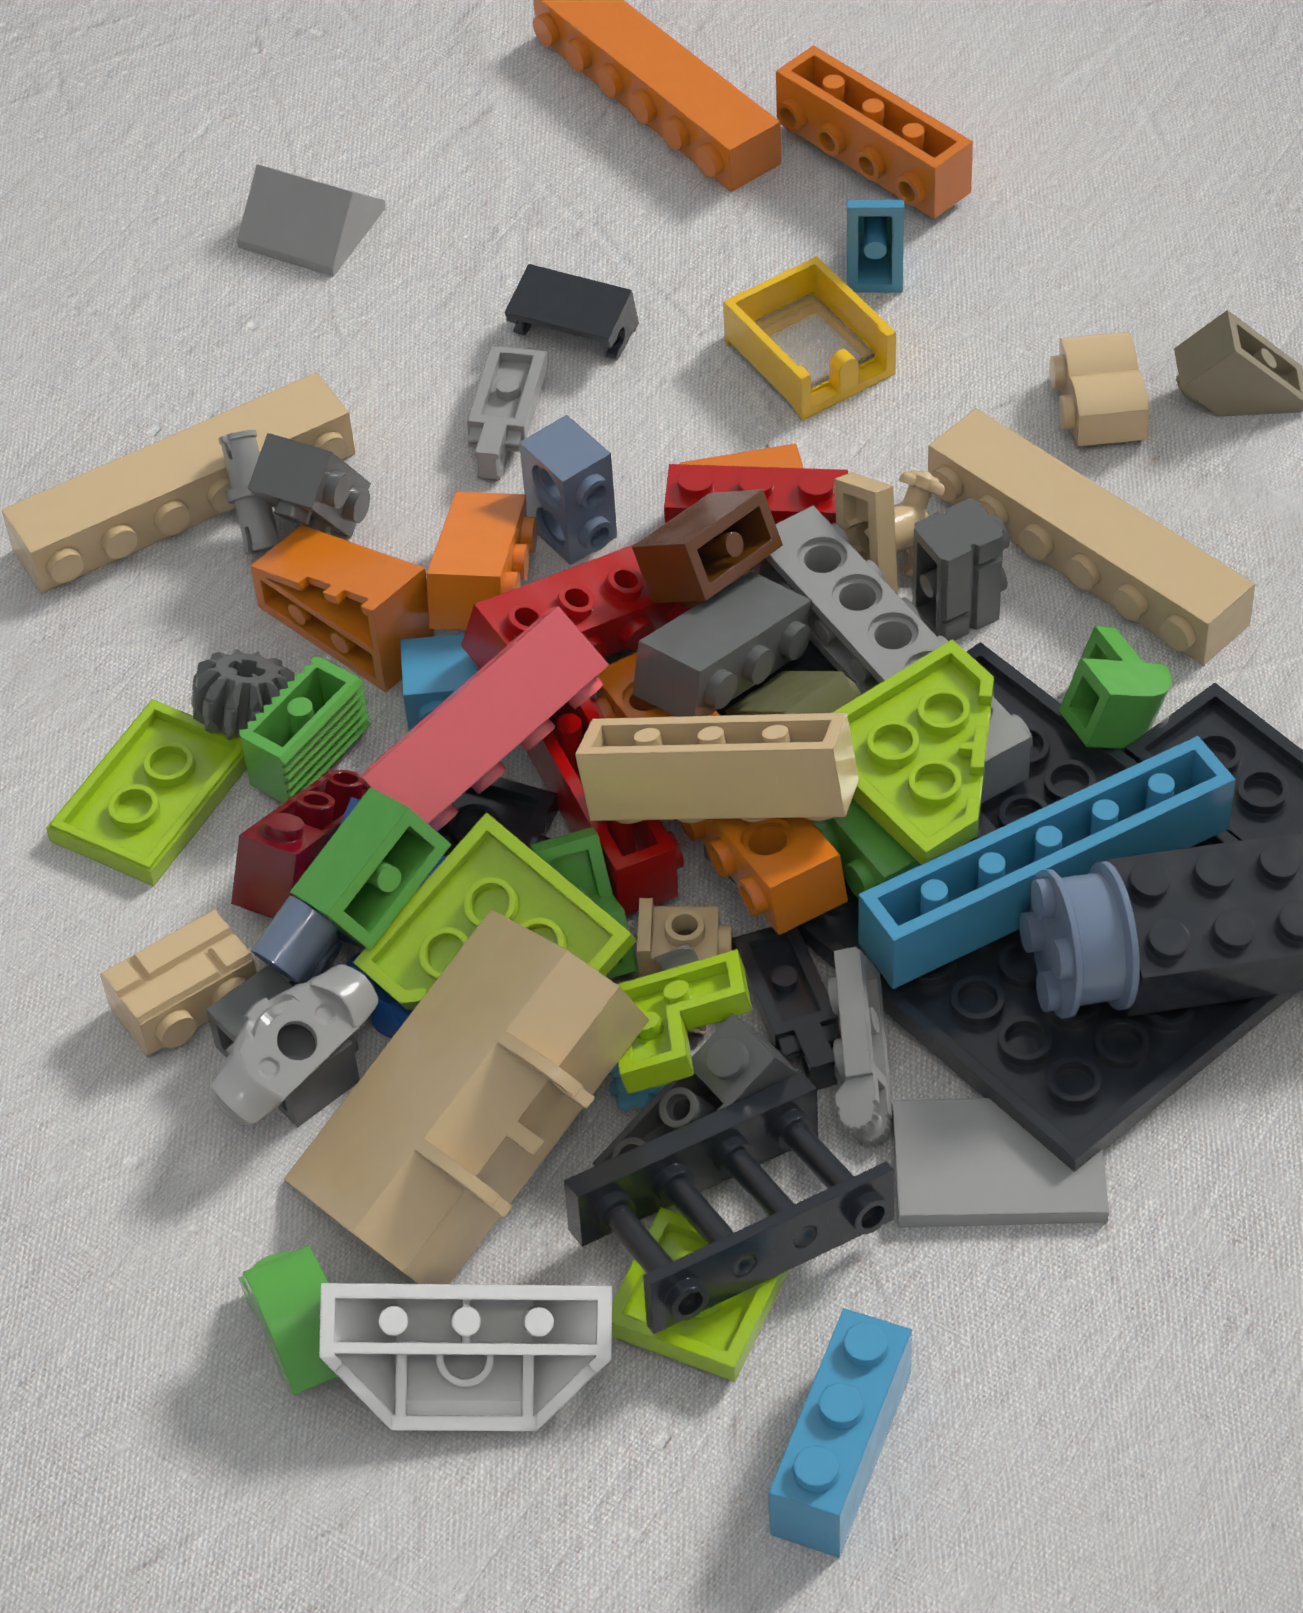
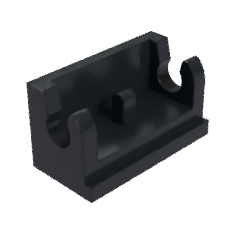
[505,264,639,360]

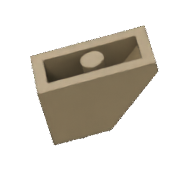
[1174,310,1303,416]

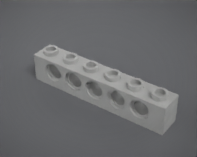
[753,506,1033,803]

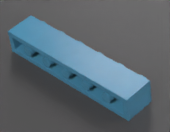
[858,736,1236,989]

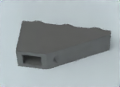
[593,1014,800,1166]

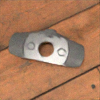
[211,964,378,1126]

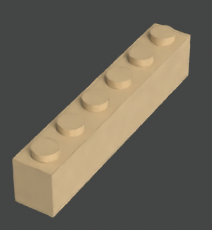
[1,372,356,594]
[928,408,1255,666]

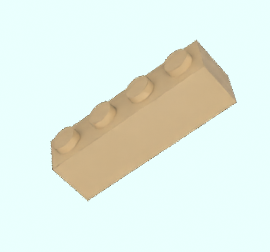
[575,713,859,824]

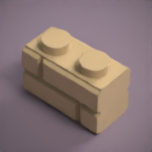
[100,909,257,1057]

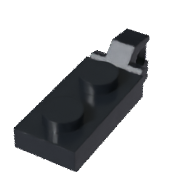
[732,926,841,1090]

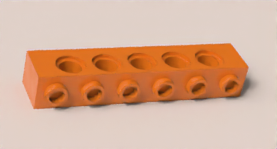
[595,652,848,935]

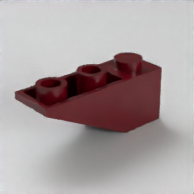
[231,769,368,919]

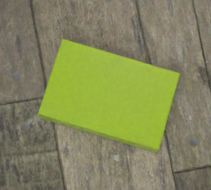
[46,699,247,886]

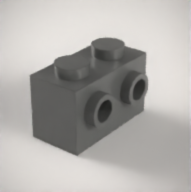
[247,433,371,538]

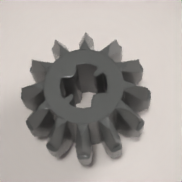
[191,649,295,740]

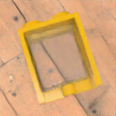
[723,256,896,421]

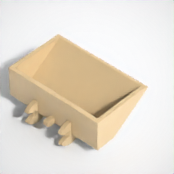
[284,909,649,1284]

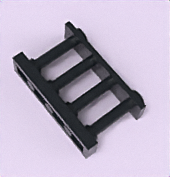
[564,1073,895,1334]

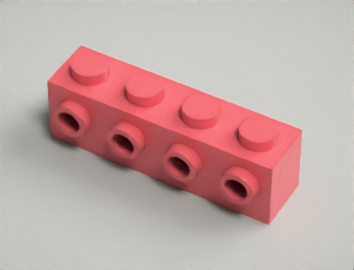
[357,606,609,831]

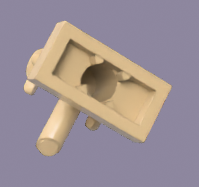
[834,470,945,595]

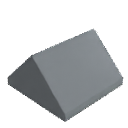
[237,164,386,276]

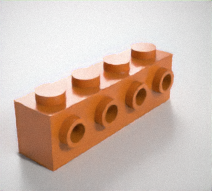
[776,45,973,219]

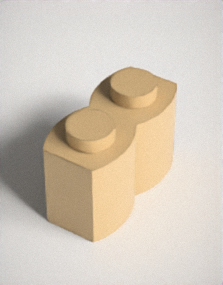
[1049,331,1149,446]

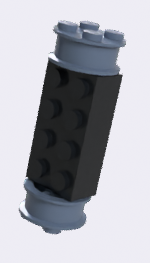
[1019,832,1303,1019]

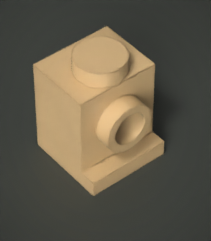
[637,898,733,978]

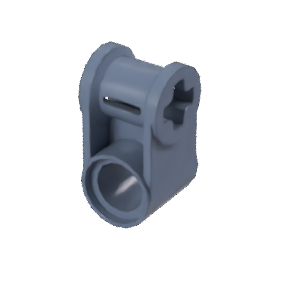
[250,895,342,984]

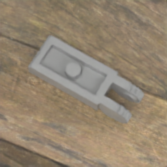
[828,947,893,1148]

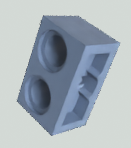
[519,415,617,565]

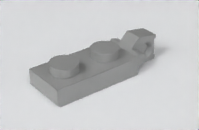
[467,346,548,480]

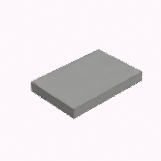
[892,1098,1109,1228]

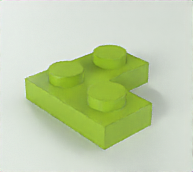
[617,949,752,1094]

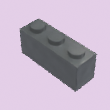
[632,571,812,717]

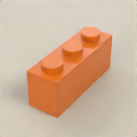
[427,491,537,630]

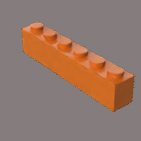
[533,0,781,192]

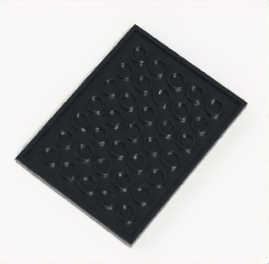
[704,642,1298,1172]

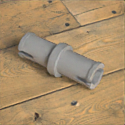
[218,430,281,554]

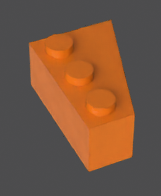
[250,525,434,693]

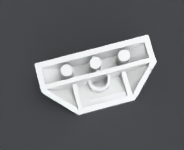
[319,1283,612,1431]

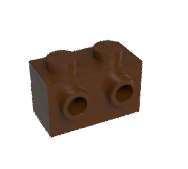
[632,489,783,608]

